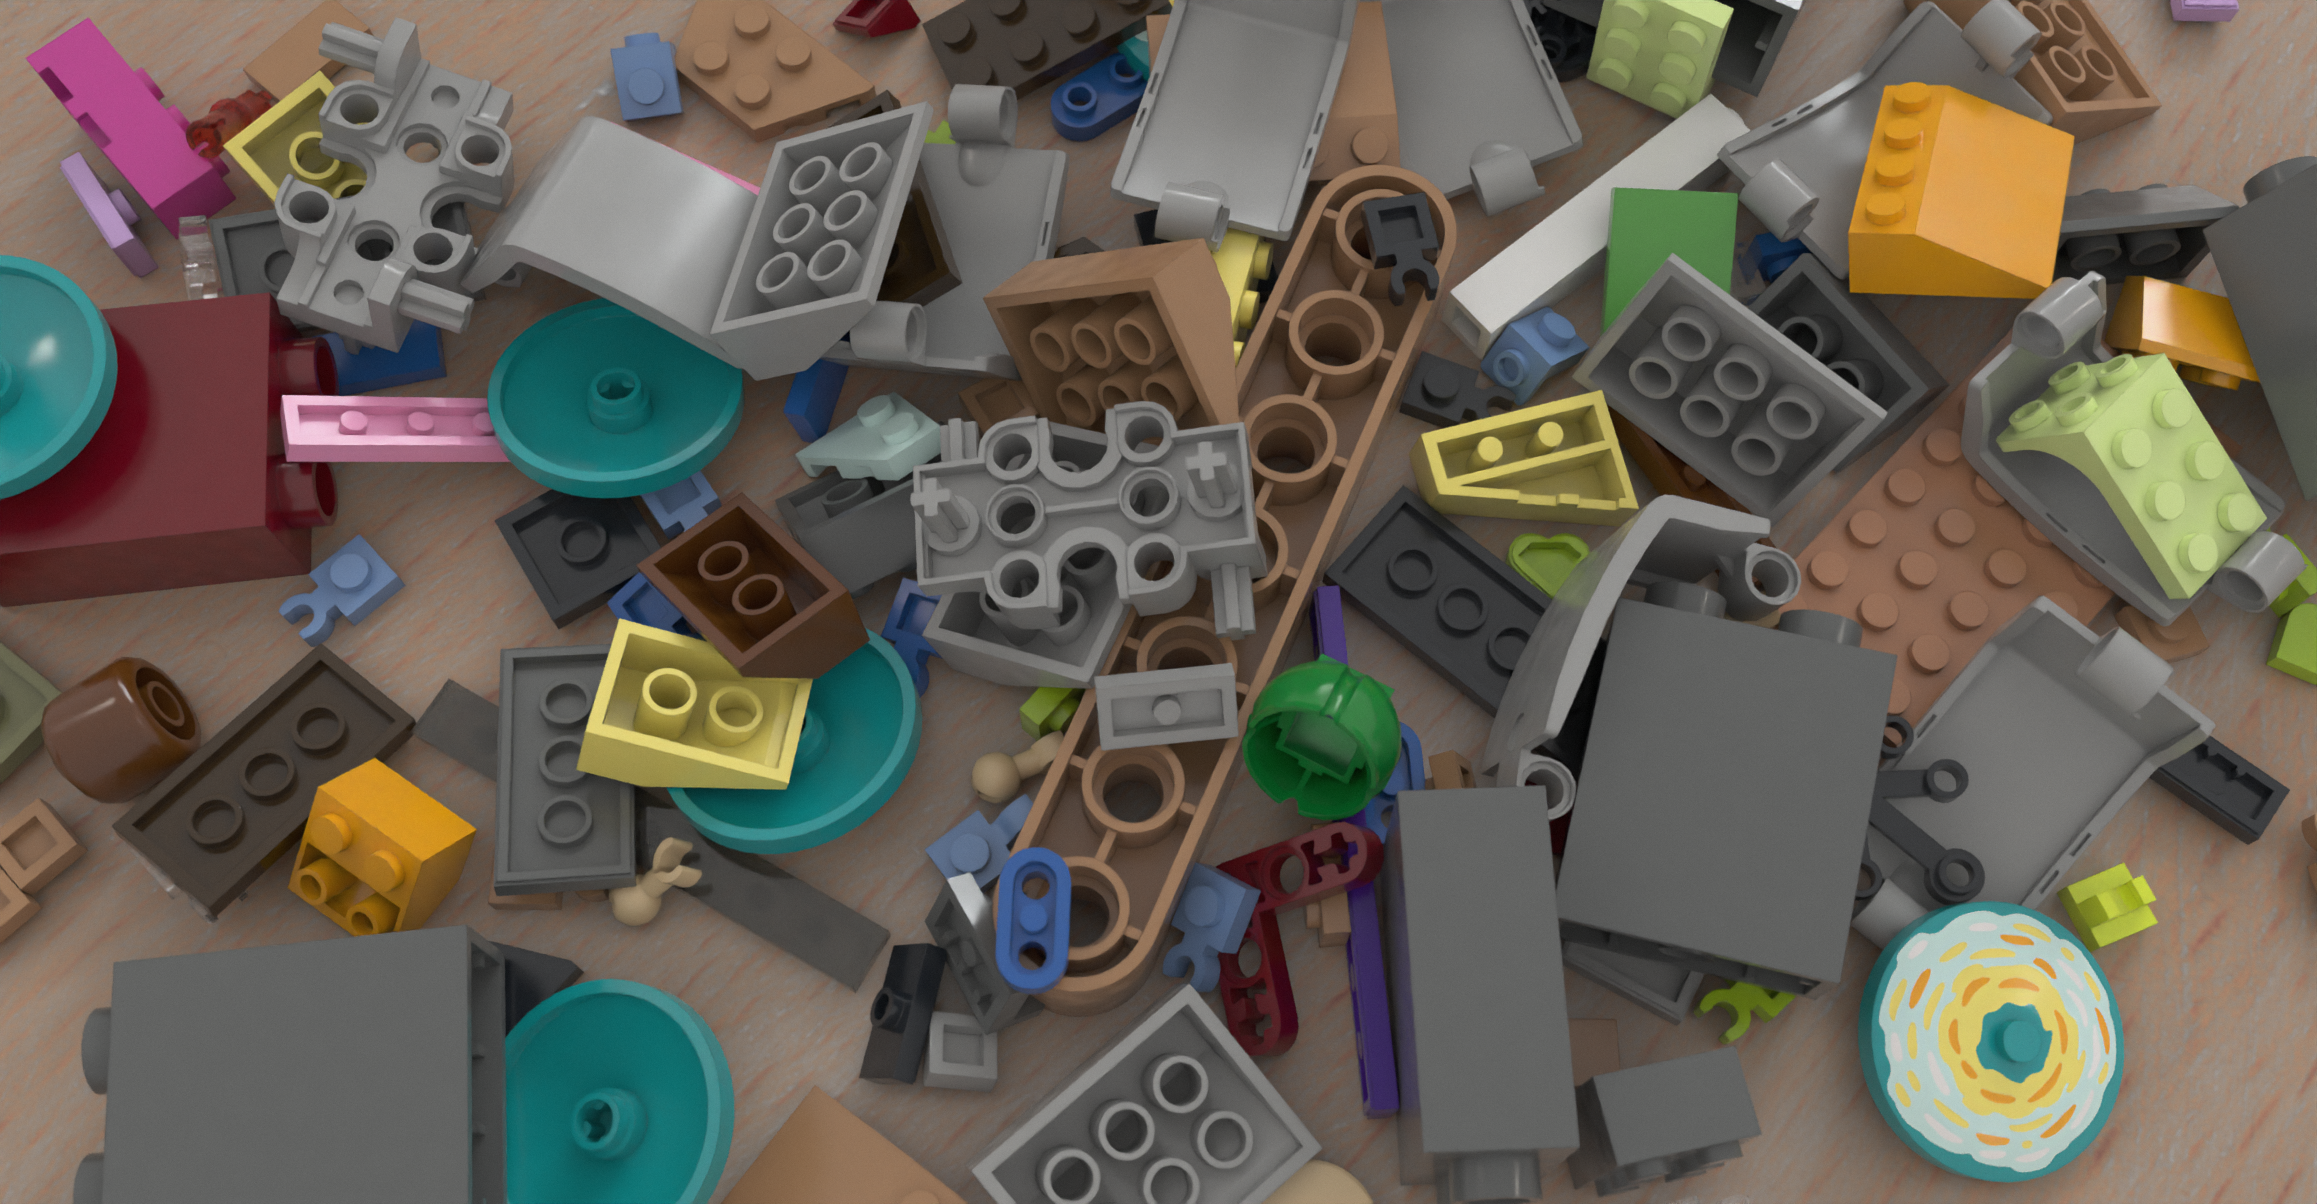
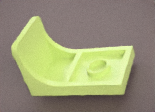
[1586,0,1734,119]
[1996,353,2267,599]

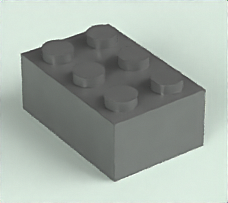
[1567,1046,1762,1198]

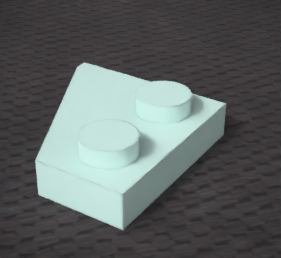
[795,391,941,481]

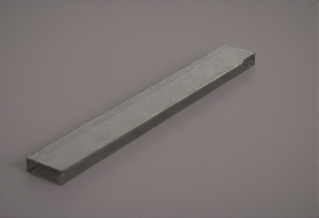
[411,679,891,993]

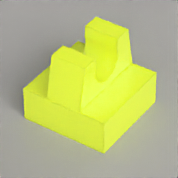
[2056,863,2158,952]

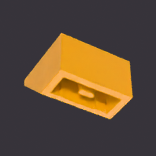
[2104,276,2260,391]
[287,758,477,936]

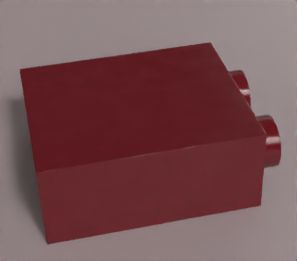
[0,292,339,607]

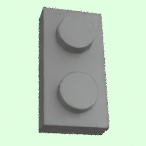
[1094,663,1239,751]

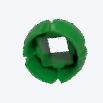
[1242,653,1402,820]

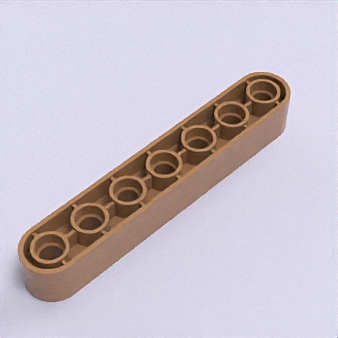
[993,165,1457,1017]

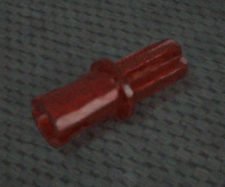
[186,90,272,159]

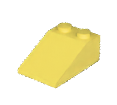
[223,71,368,206]
[576,618,813,790]

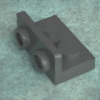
[924,872,1045,1035]

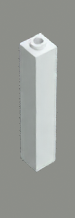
[1442,93,1751,361]

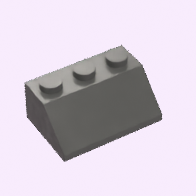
[2052,183,2239,285]
[1748,253,1950,473]
[775,421,945,599]

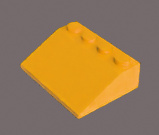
[1848,82,2074,299]

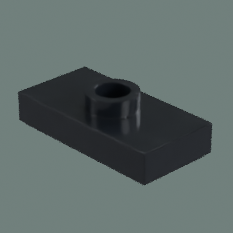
[2149,736,2290,845]
[859,943,948,1085]

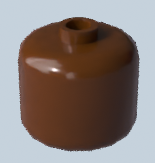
[41,657,202,804]

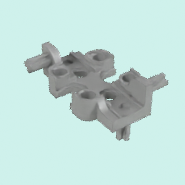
[274,17,515,355]
[910,401,1268,640]

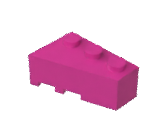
[25,18,237,240]

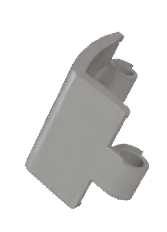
[1110,0,1359,253]
[1359,0,1583,217]
[1717,0,2053,279]
[819,84,1070,381]
[460,116,758,369]
[1961,271,2308,627]
[1480,495,1801,823]
[1850,596,2216,951]

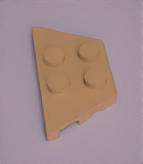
[674,0,876,142]

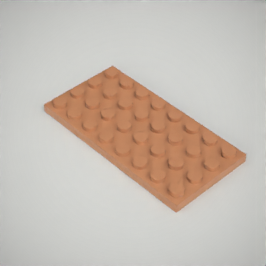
[1771,327,2243,748]

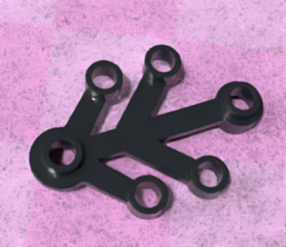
[1855,715,1985,906]

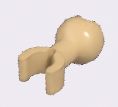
[970,730,1064,803]
[609,837,702,926]

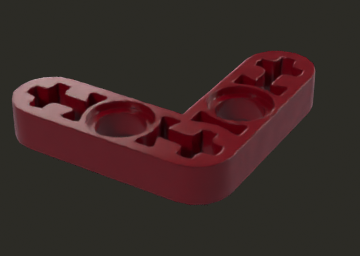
[1215,822,1384,1057]

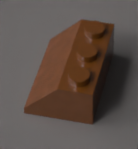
[636,492,870,679]

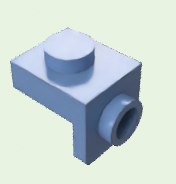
[610,33,684,121]
[1480,306,1590,405]

